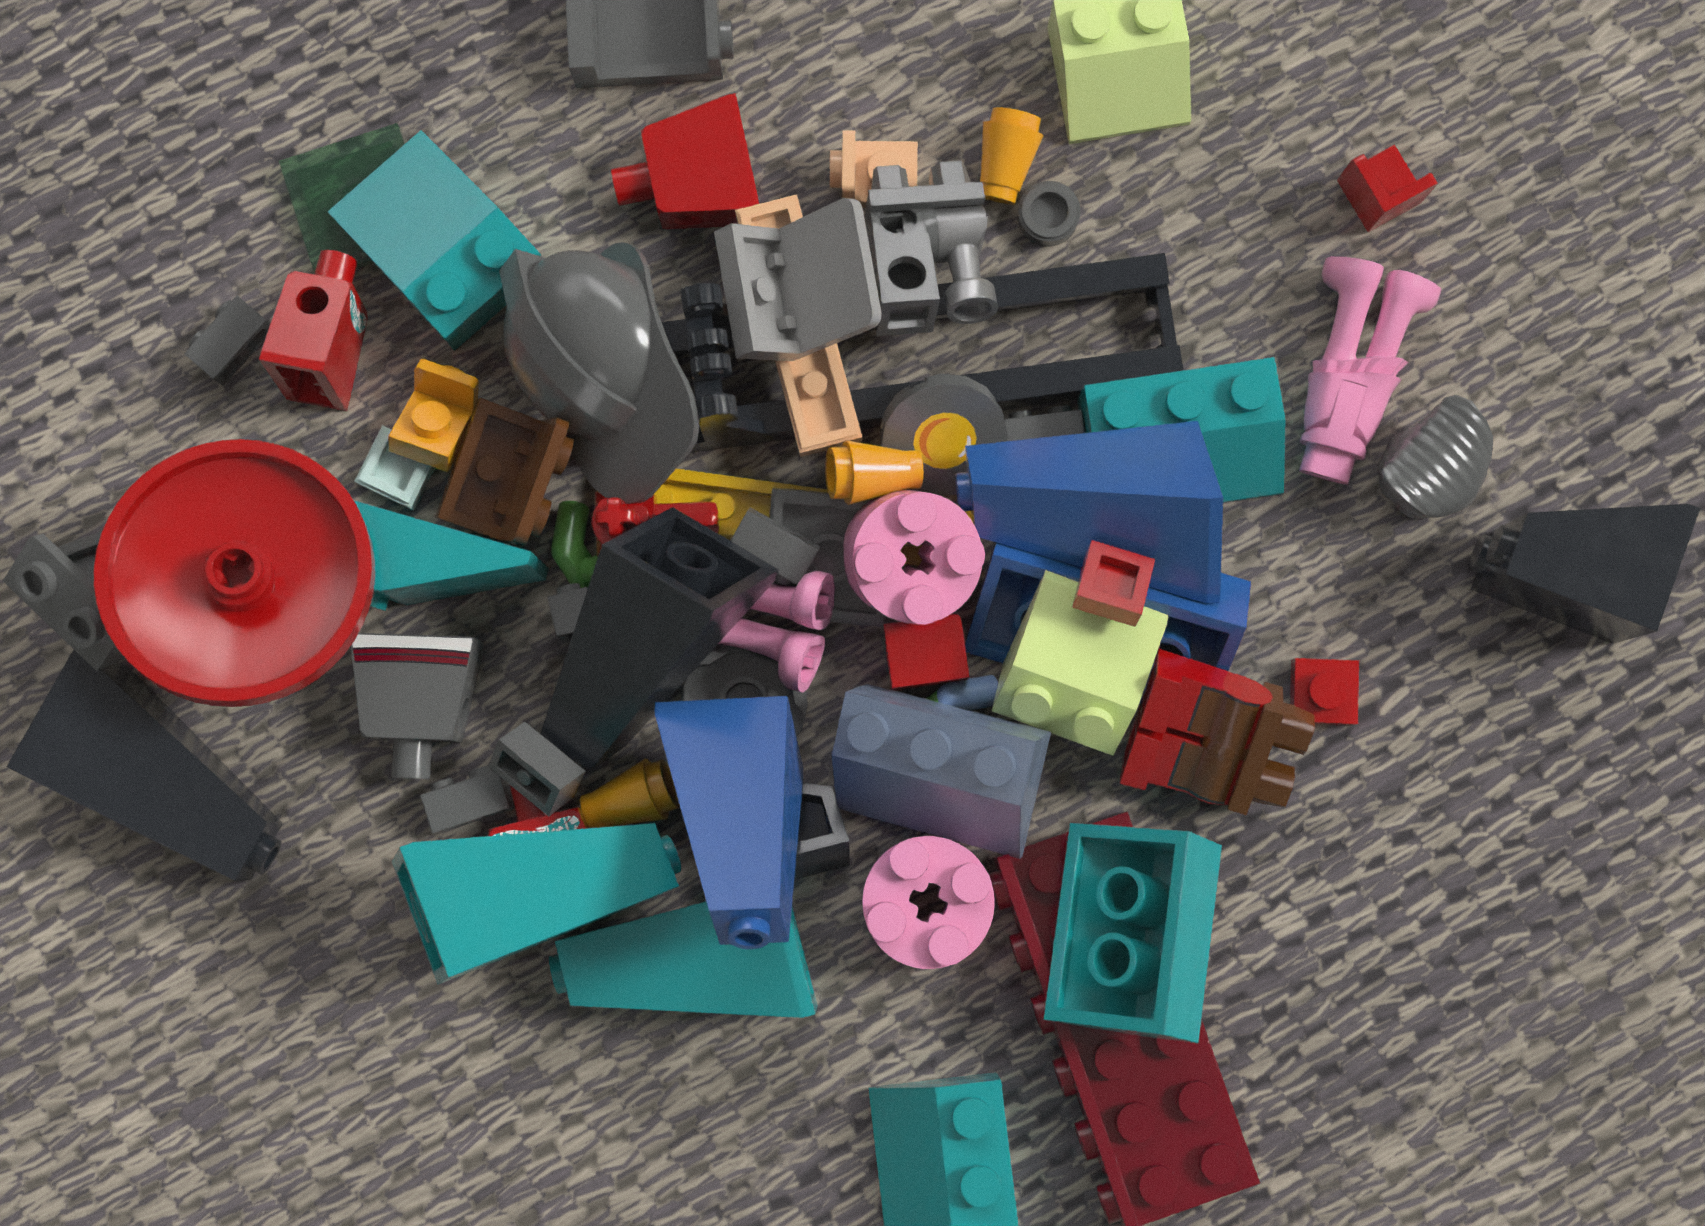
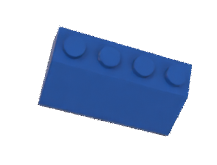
[965,542,1251,703]

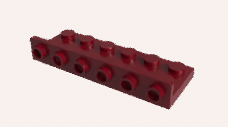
[989,811,1260,1226]

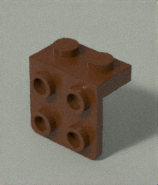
[435,398,574,545]

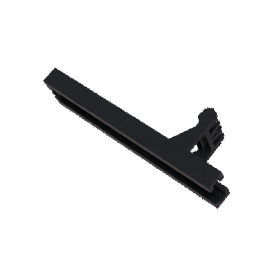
[662,253,1184,453]

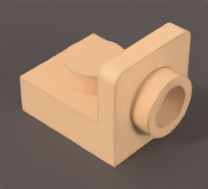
[830,130,918,208]

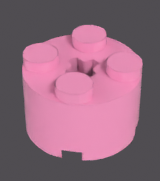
[843,490,985,625]
[862,836,994,969]

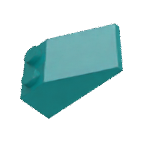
[327,130,542,351]
[354,501,549,611]

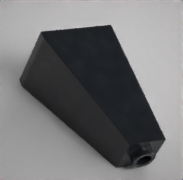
[540,507,779,770]
[6,650,283,881]

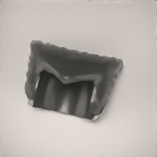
[1379,395,1493,520]

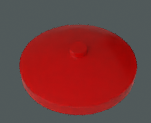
[94,439,375,707]

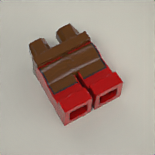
[1120,649,1315,815]

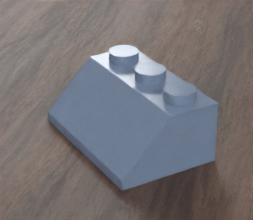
[832,684,1051,859]

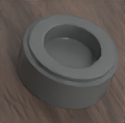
[1017,181,1081,246]

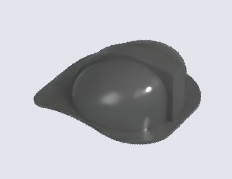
[499,242,699,504]

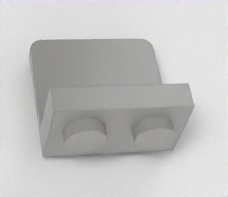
[714,198,882,361]

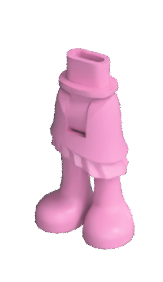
[1299,256,1441,485]
[718,571,835,693]

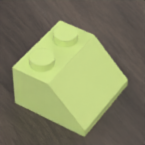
[1047,0,1191,144]
[992,570,1168,756]

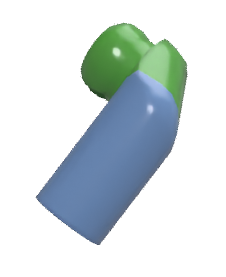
[925,675,998,711]

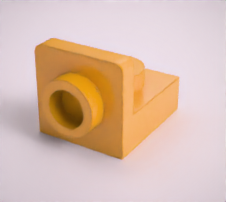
[388,359,479,472]

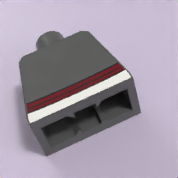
[351,633,484,780]

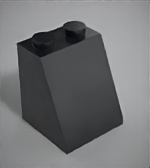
[1468,504,1700,644]

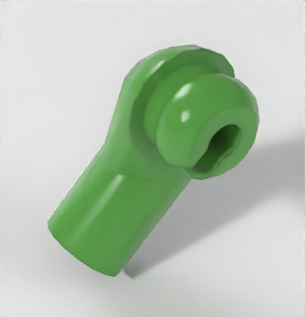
[551,501,598,588]

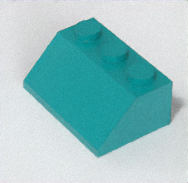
[1077,357,1286,503]
[1044,823,1222,1043]
[868,1072,1019,1226]

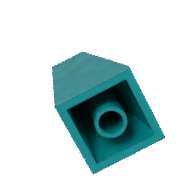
[391,823,681,985]
[549,901,818,1018]

